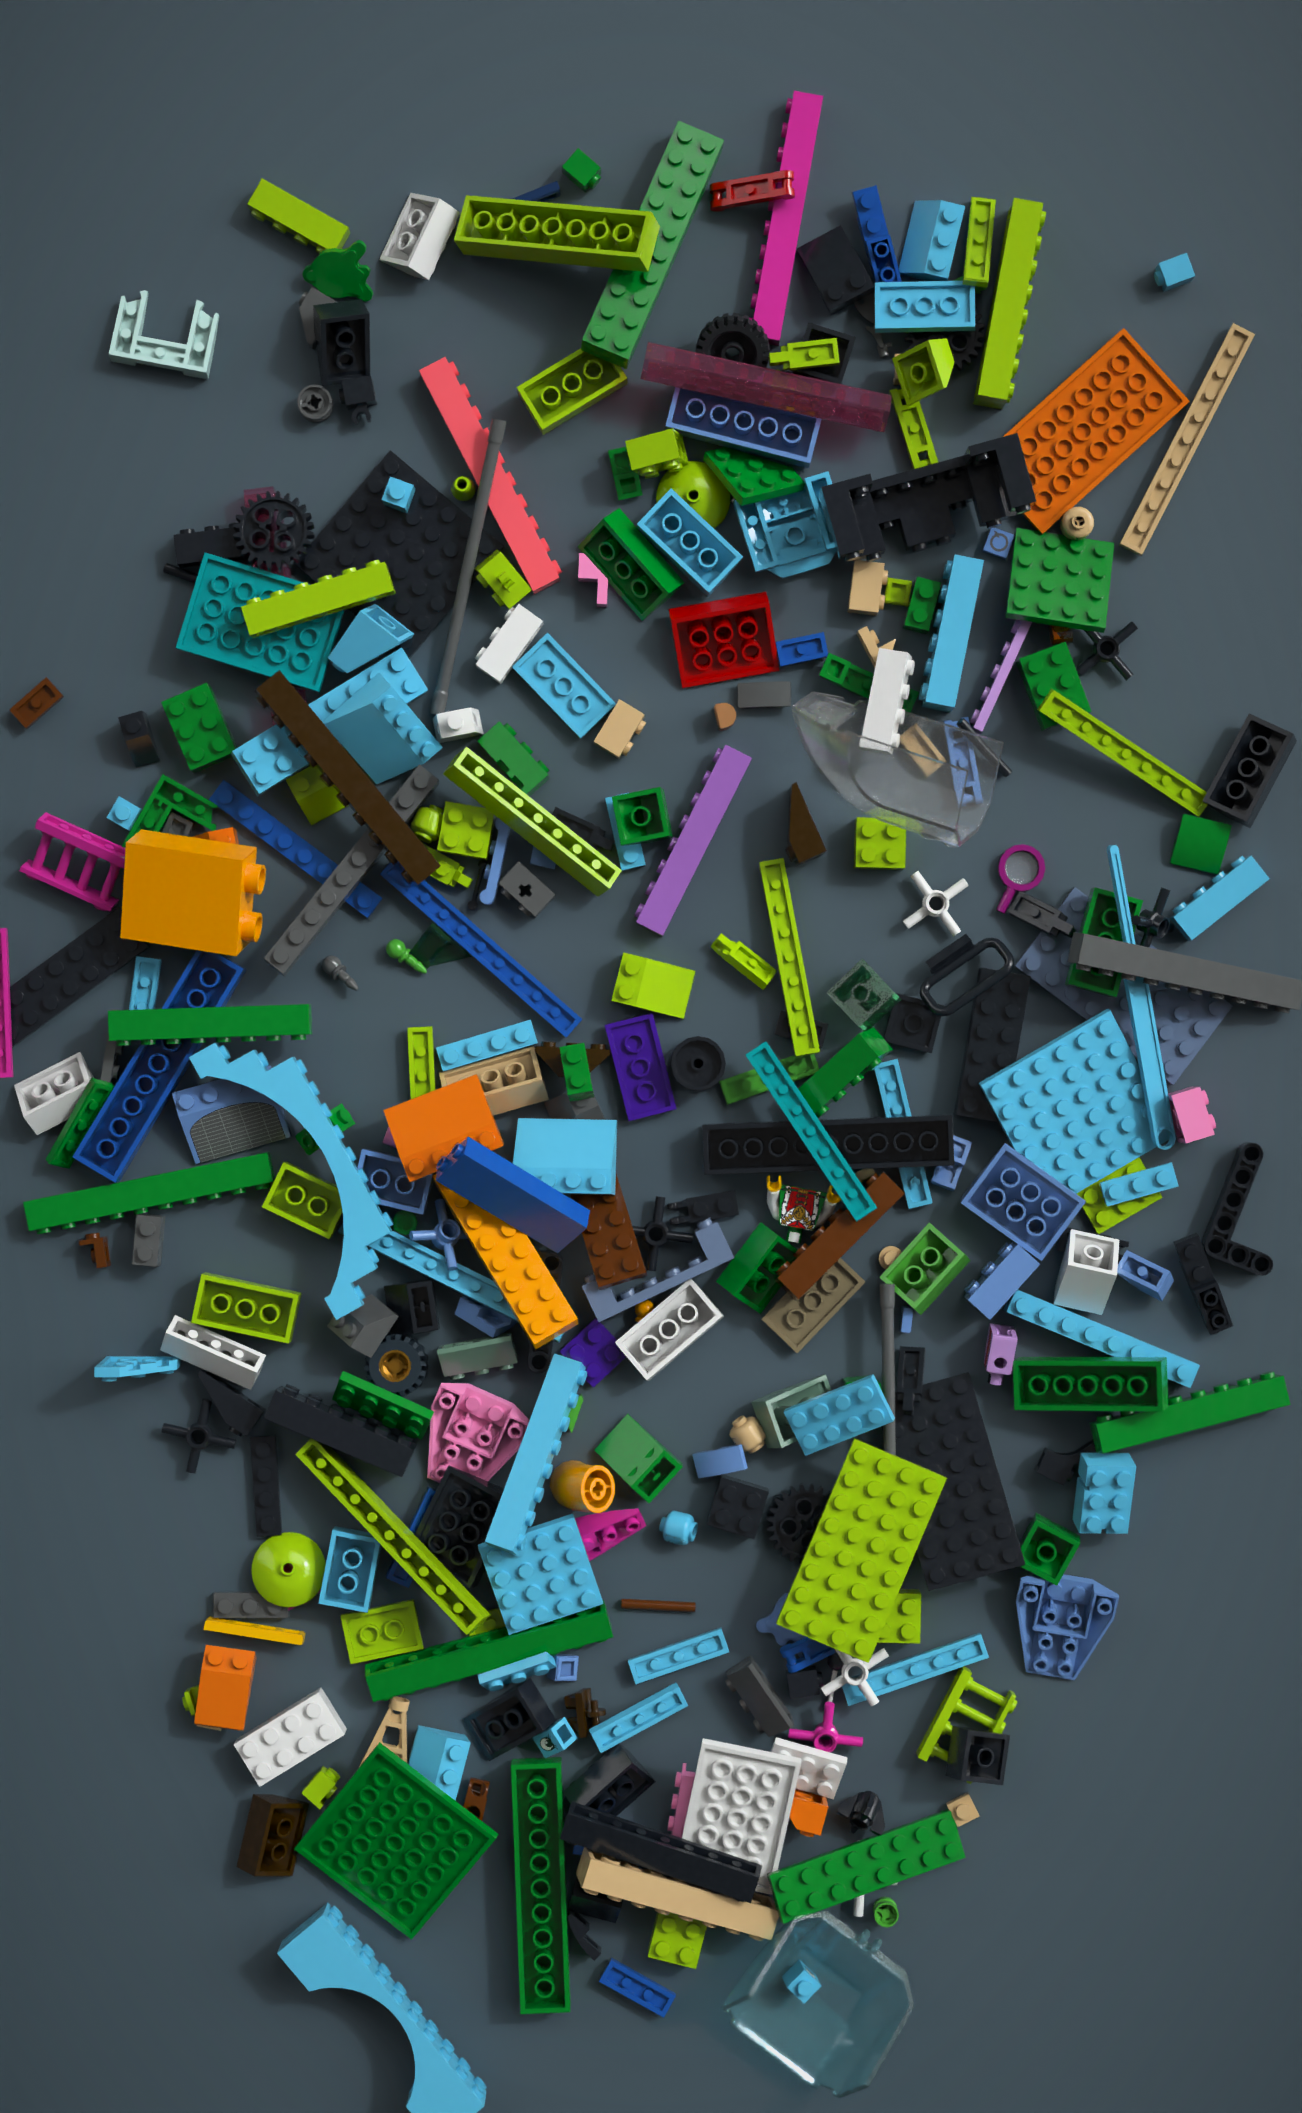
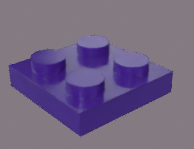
[560,1317,627,1388]

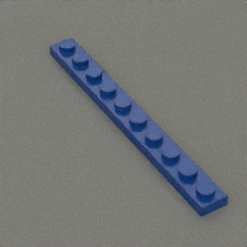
[380,863,583,1038]

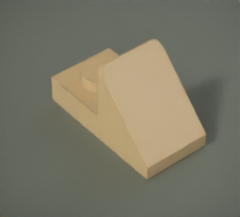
[856,626,896,668]

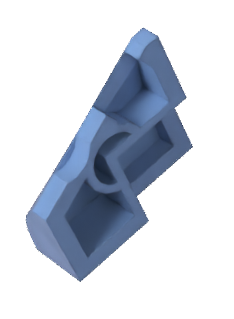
[455,1296,518,1338]

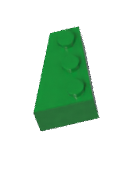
[478,721,550,797]

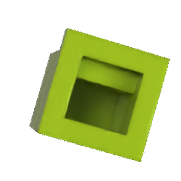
[302,1766,340,1809]

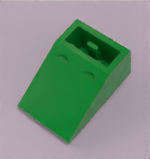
[594,1413,683,1503]

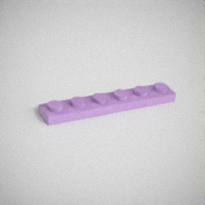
[970,620,1032,734]

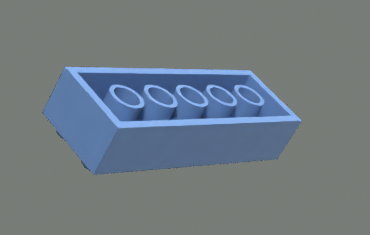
[665,378,823,469]

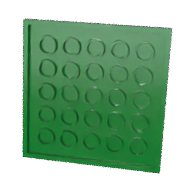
[294,1742,498,1940]

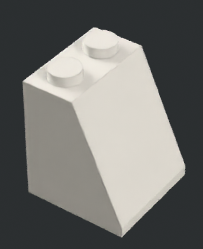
[1054,1229,1119,1315]

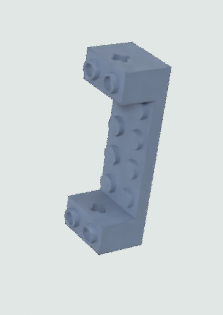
[582,1218,734,1322]

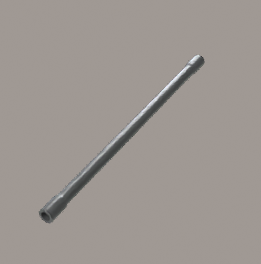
[430,419,507,714]
[880,1284,896,1455]

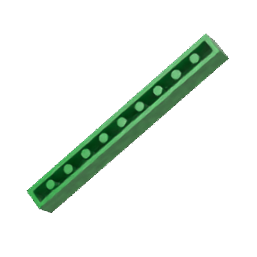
[23,1152,275,1234]
[365,1600,613,1702]

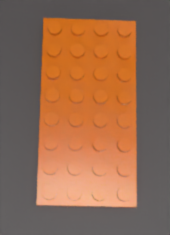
[1003,328,1190,534]

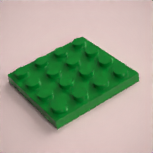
[1005,528,1114,633]

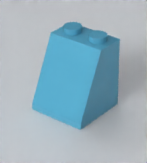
[328,604,414,673]

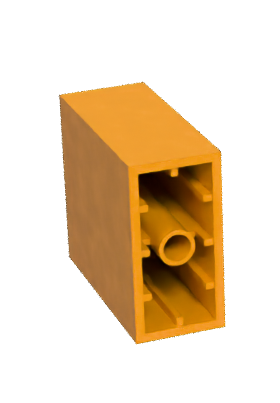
[120,829,266,956]

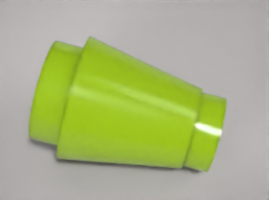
[451,476,476,501]

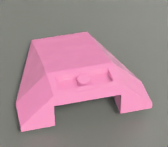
[427,1383,529,1483]

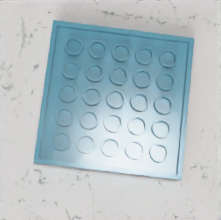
[979,1009,1169,1193]

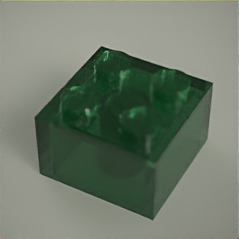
[827,958,901,1031]

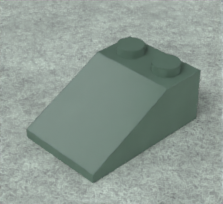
[751,1374,832,1448]

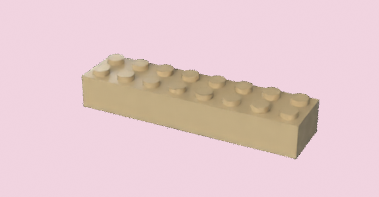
[576,1847,779,1941]

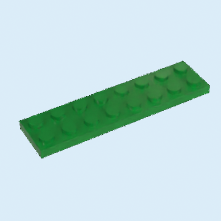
[767,1809,966,1924]

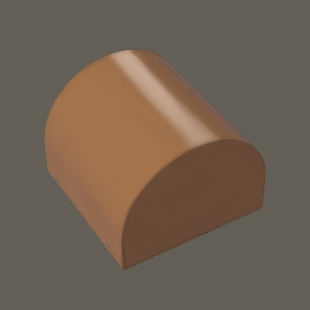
[714,703,736,731]

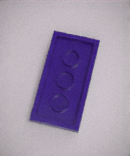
[605,1013,677,1121]

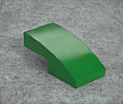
[608,446,643,500]

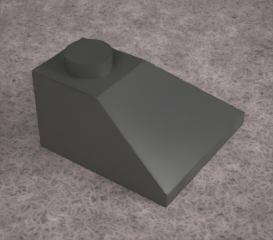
[544,1093,605,1120]

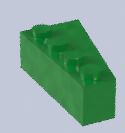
[798,1027,893,1119]

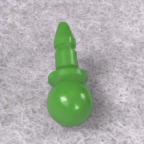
[386,939,427,974]

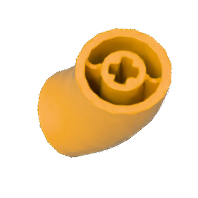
[550,1460,615,1513]

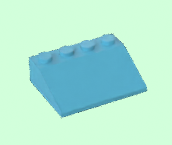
[323,673,443,784]
[513,1118,617,1195]

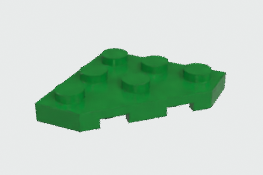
[703,447,805,506]

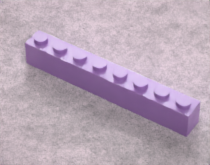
[634,745,752,936]

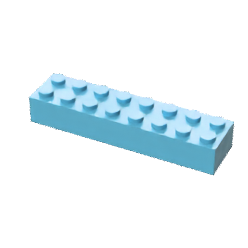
[231,648,428,797]

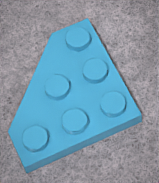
[94,1356,181,1382]

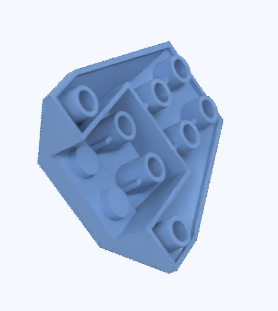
[1016,1574,1119,1680]

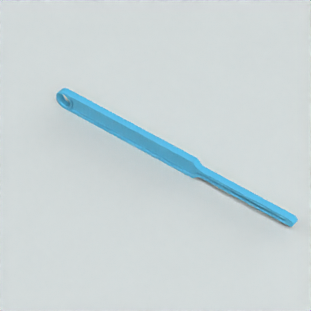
[1107,845,1176,1150]

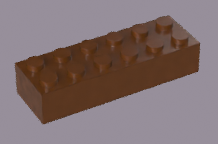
[775,1172,905,1301]

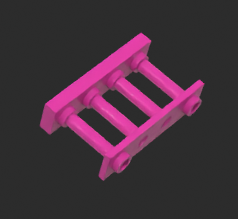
[19,812,125,912]

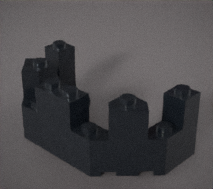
[819,433,1036,562]

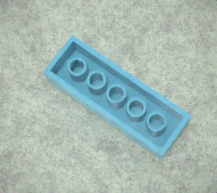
[918,554,984,712]

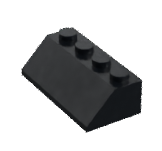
[1203,713,1297,828]

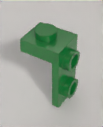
[295,1103,356,1155]

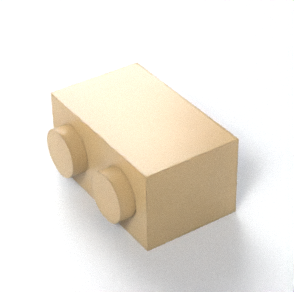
[847,560,888,616]
[594,699,646,759]

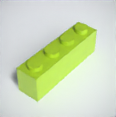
[247,178,350,254]

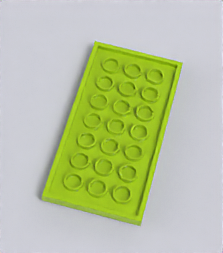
[776,1438,947,1663]

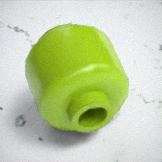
[411,804,443,843]

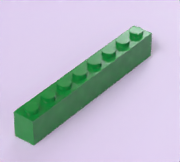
[108,1004,312,1046]
[1090,1371,1291,1454]

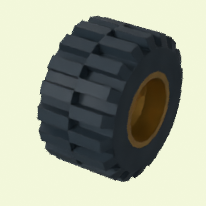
[364,1334,429,1396]

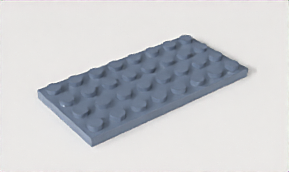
[1014,887,1233,1085]

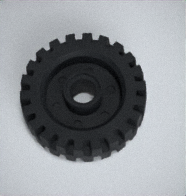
[696,313,770,391]

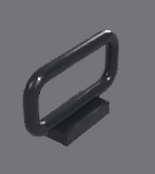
[920,934,1014,1016]

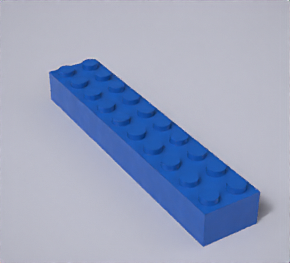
[73,950,247,1183]

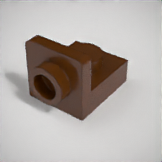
[79,1232,111,1268]

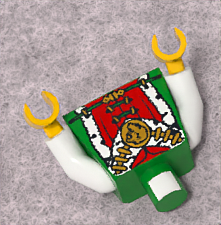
[766,1175,841,1243]

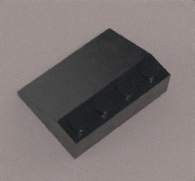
[415,1465,504,1589]

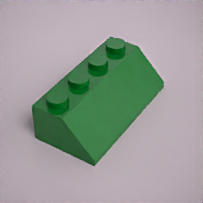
[578,508,685,621]

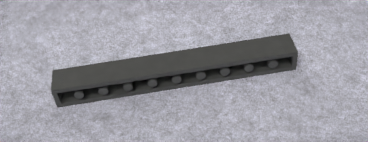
[264,764,439,977]
[1067,932,1302,1014]

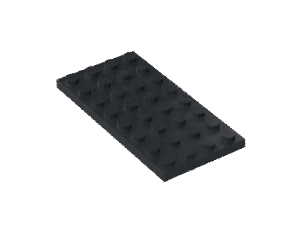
[881,1372,1025,1592]

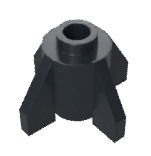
[836,1791,885,1835]

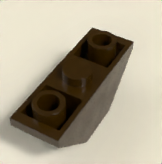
[535,1042,610,1077]

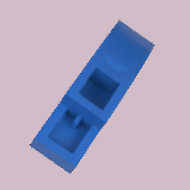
[851,185,902,282]

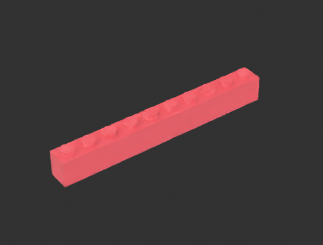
[419,357,562,594]

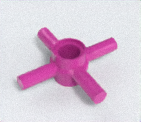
[788,1702,863,1753]

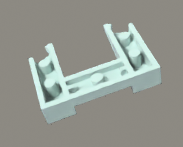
[109,290,219,379]

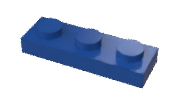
[599,1958,676,2018]

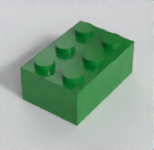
[1016,642,1092,732]
[161,683,237,773]

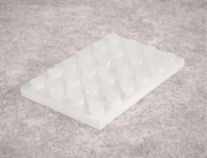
[682,1738,802,1895]

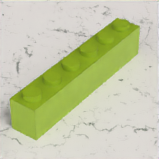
[241,560,396,638]

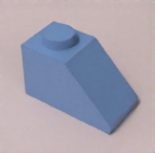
[1117,1250,1174,1301]

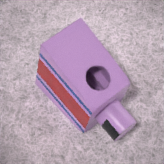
[984,1323,1018,1385]

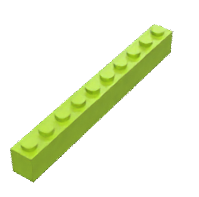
[295,1439,490,1635]

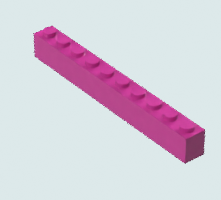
[749,91,823,346]

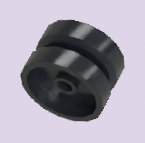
[671,1036,726,1091]

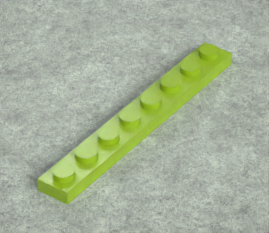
[1037,689,1207,817]
[759,858,820,1057]

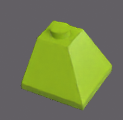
[892,338,954,406]

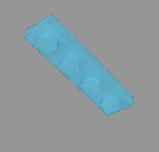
[436,1020,538,1071]
[628,1627,729,1684]
[589,1682,688,1753]

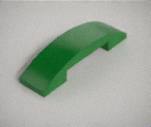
[819,653,919,715]

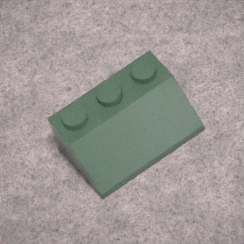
[437,1332,518,1380]

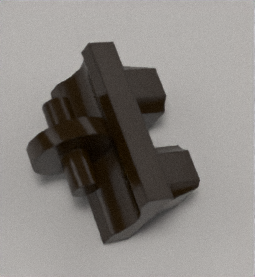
[564,1688,606,1738]

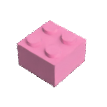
[1168,1086,1216,1143]

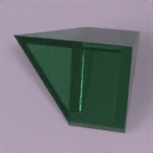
[409,923,472,969]

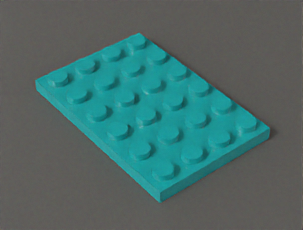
[176,553,345,693]

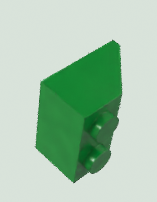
[612,787,673,846]
[1020,1513,1080,1586]

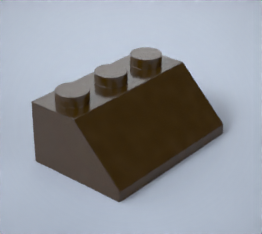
[236,1794,309,1877]

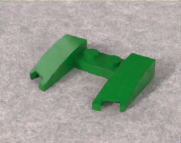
[122,774,217,848]

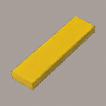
[204,1616,306,1645]

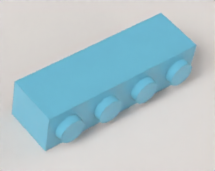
[1170,855,1270,941]

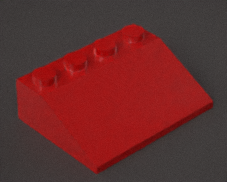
[668,592,780,688]

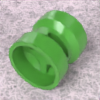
[873,1896,899,1927]

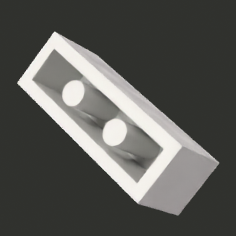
[475,604,544,684]

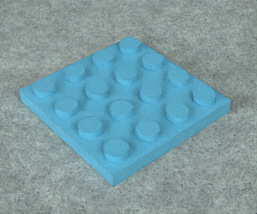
[478,1513,603,1635]

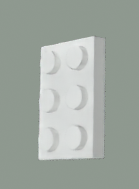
[771,1737,847,1800]

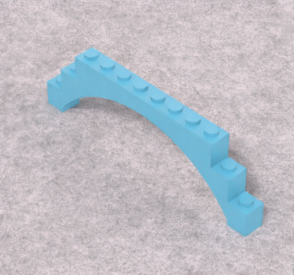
[189,1043,393,1320]

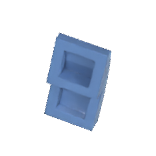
[930,1135,972,1191]
[692,1444,748,1478]

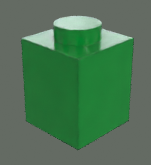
[562,148,601,192]

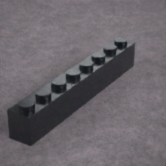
[560,1801,762,1903]

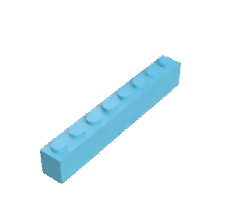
[1004,1290,1200,1388]
[485,1354,587,1555]

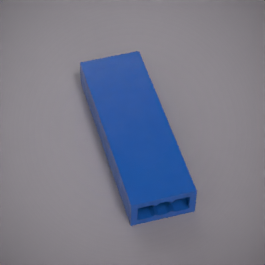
[436,1137,590,1253]

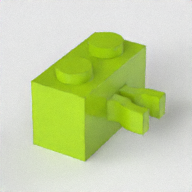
[474,550,532,609]

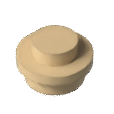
[879,1246,902,1269]

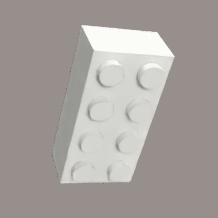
[233,1687,347,1787]

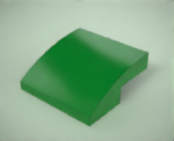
[1169,814,1232,875]

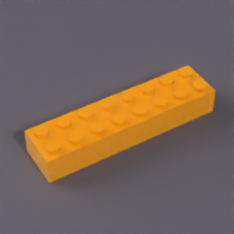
[432,1174,578,1350]

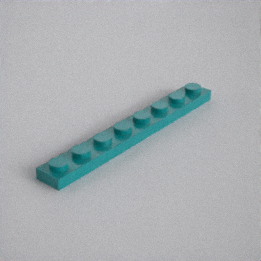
[745,1041,877,1222]

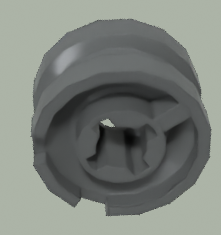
[297,384,334,423]

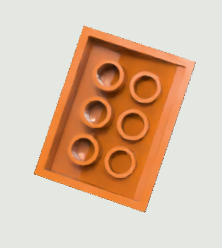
[383,1074,504,1182]

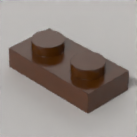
[9,677,64,729]

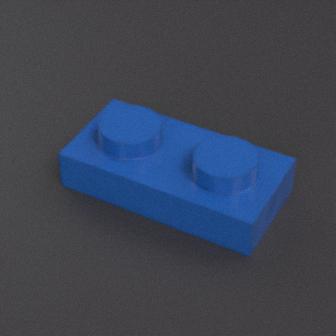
[775,632,828,667]

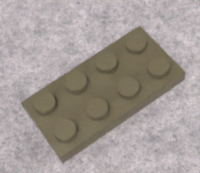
[761,1258,865,1353]

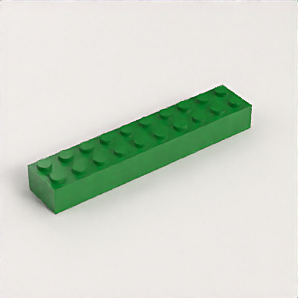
[581,120,724,369]
[511,1757,571,2014]

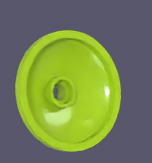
[656,461,730,529]
[251,1532,326,1607]

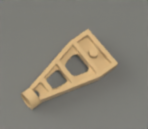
[359,1696,410,1767]

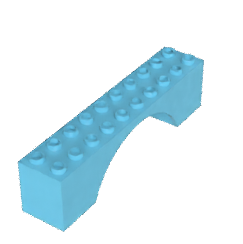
[277,1902,487,2113]

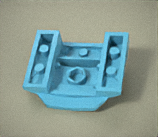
[733,471,837,579]

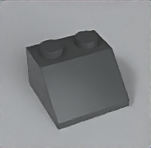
[327,1294,399,1358]

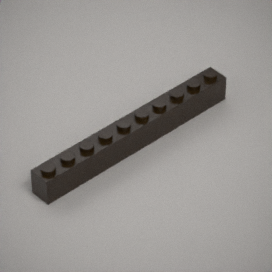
[255,670,441,886]

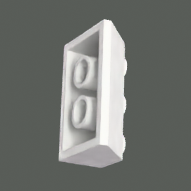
[379,193,460,280]
[14,1052,94,1135]

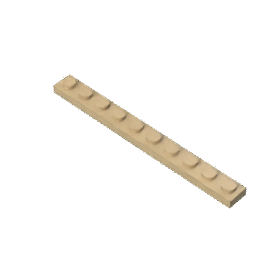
[1119,323,1255,556]

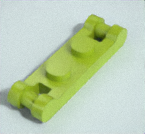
[889,388,938,469]

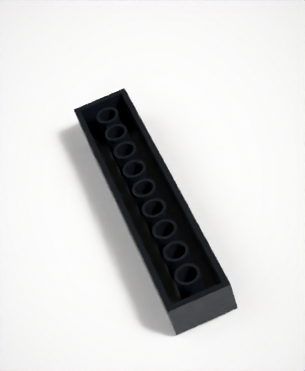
[702,1114,954,1175]

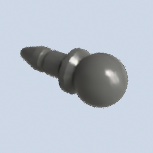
[322,955,358,991]

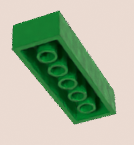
[1013,1357,1168,1412]

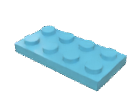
[875,281,975,333]
[512,633,616,739]
[784,1374,895,1456]

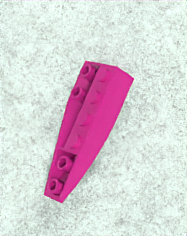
[575,1508,646,1561]

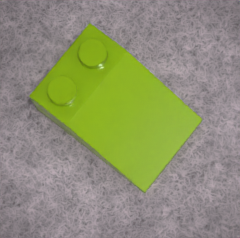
[611,952,695,1019]

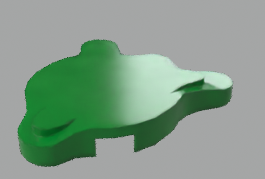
[302,240,373,302]

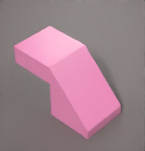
[578,553,608,607]

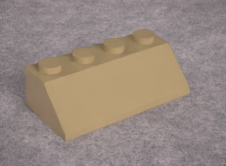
[439,1046,549,1115]

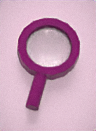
[996,844,1045,914]

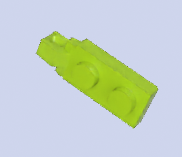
[768,338,840,370]
[423,844,473,888]
[711,933,777,990]

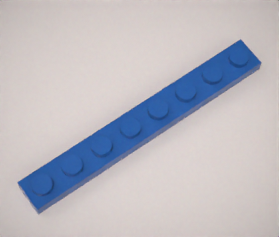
[209,780,383,918]

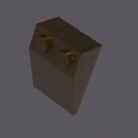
[785,782,827,866]

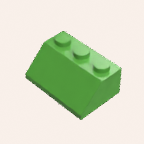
[879,1223,971,1315]

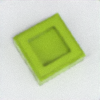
[884,577,912,607]

